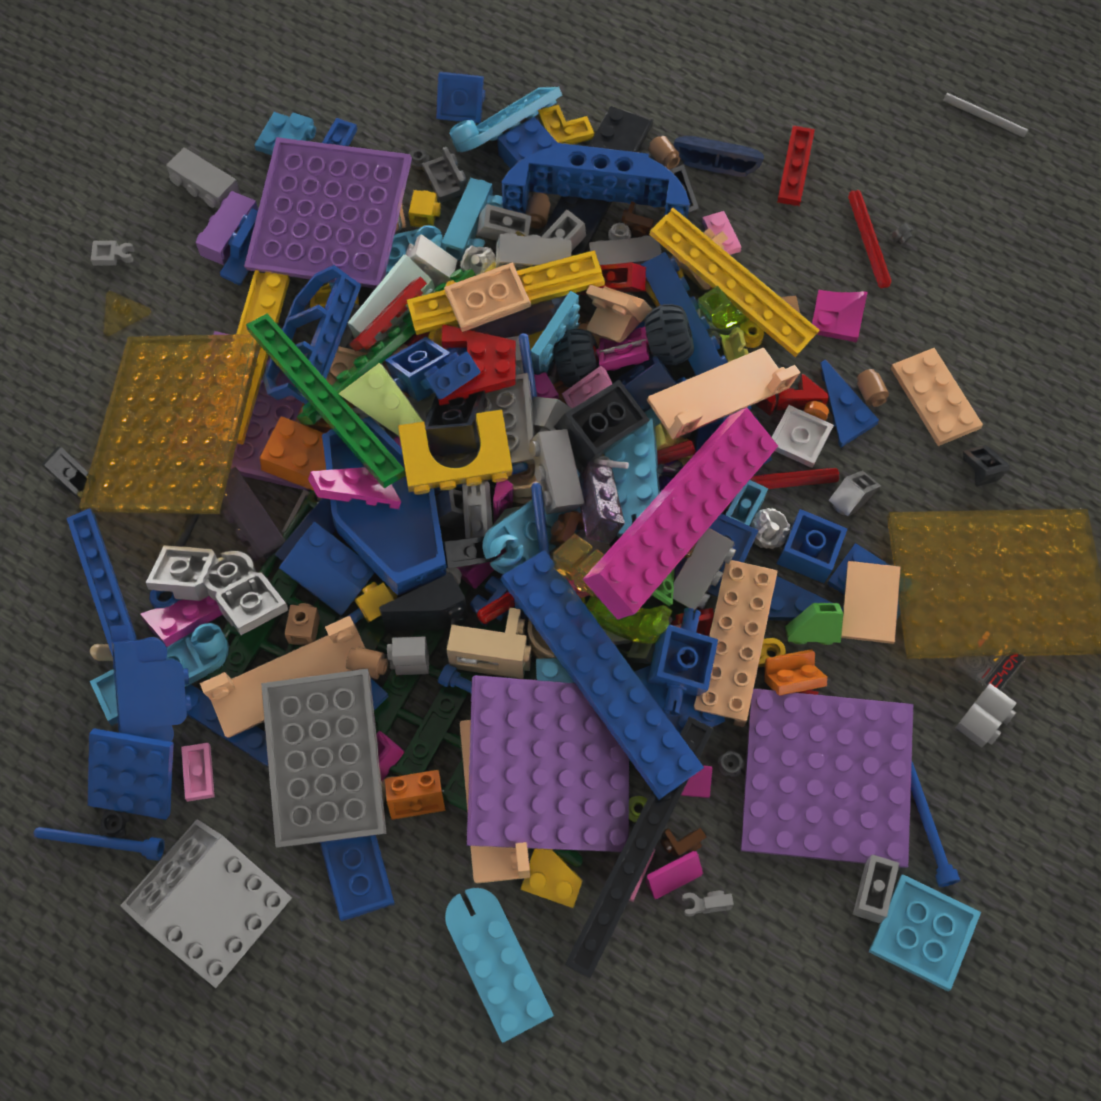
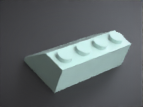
[348,255,435,353]

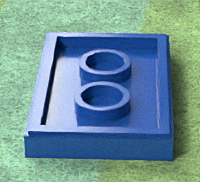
[320,835,395,921]

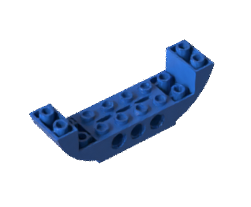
[502,143,690,219]

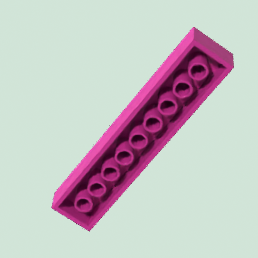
[583,408,778,620]

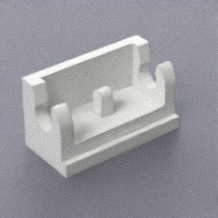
[405,234,457,287]

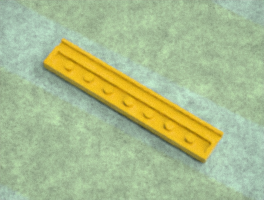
[649,208,819,358]
[407,250,605,335]
[207,270,290,445]

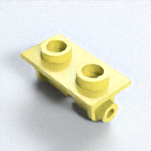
[719,327,749,362]

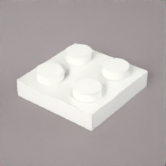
[772,405,834,468]

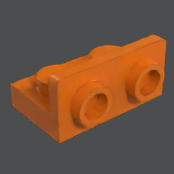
[765,649,827,696]
[385,770,445,820]

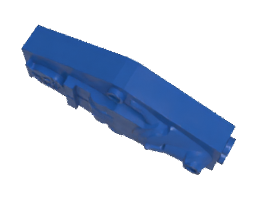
[322,416,446,596]

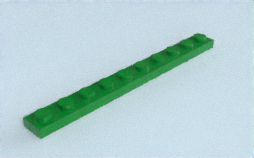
[297,269,476,425]
[246,313,406,488]

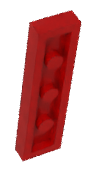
[777,125,815,206]
[349,276,427,352]

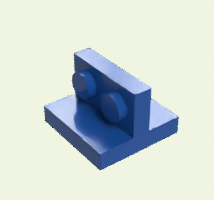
[436,72,486,123]

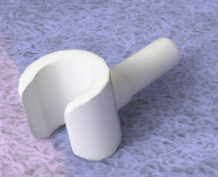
[592,456,629,474]

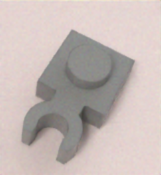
[91,241,134,266]

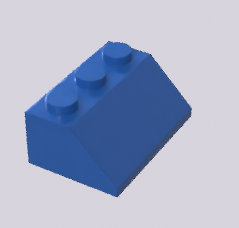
[279,521,375,616]

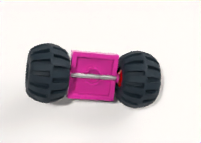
[553,304,694,388]

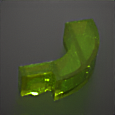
[698,279,761,329]
[586,592,672,644]

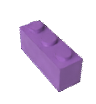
[196,191,258,265]

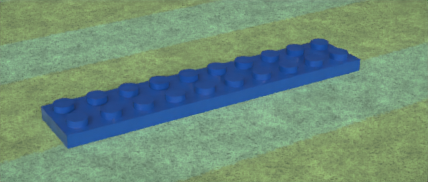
[500,550,704,800]

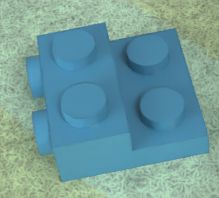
[255,112,316,155]

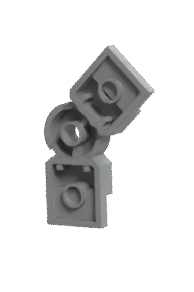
[146,545,288,635]

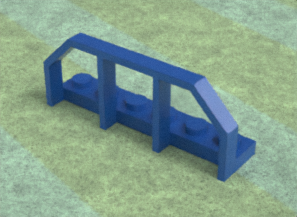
[263,265,361,404]

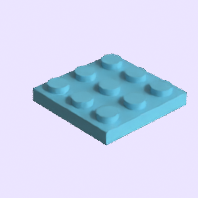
[530,291,580,375]
[869,874,981,991]

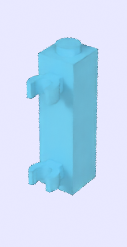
[441,178,503,261]

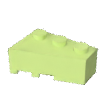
[338,363,425,436]

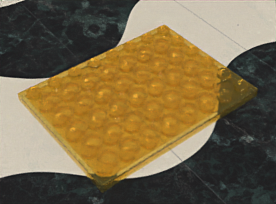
[79,334,260,514]
[887,509,1101,658]

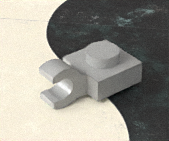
[682,891,734,916]

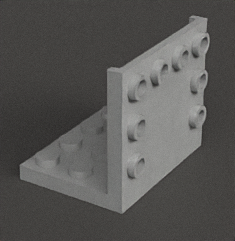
[120,819,292,988]

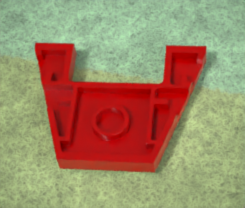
[439,325,516,405]

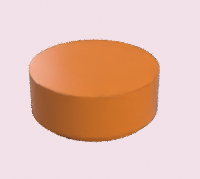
[803,401,829,421]

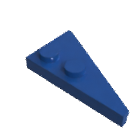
[820,359,879,448]
[768,576,843,621]

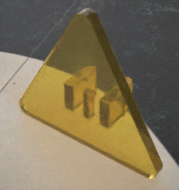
[104,291,152,336]

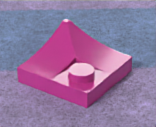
[812,290,868,342]

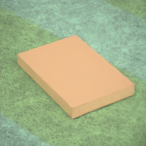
[444,262,531,332]
[841,561,900,644]

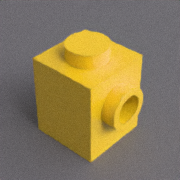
[409,190,441,227]
[355,582,398,623]

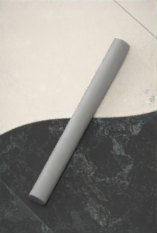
[943,93,1028,138]

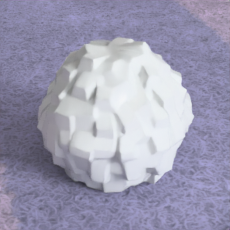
[460,245,496,275]
[751,508,790,549]

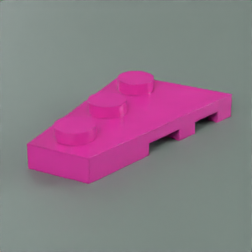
[308,467,401,509]
[140,596,222,647]

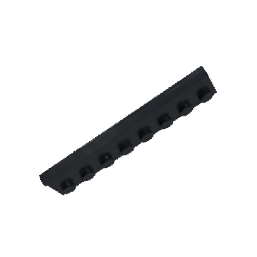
[540,106,654,256]

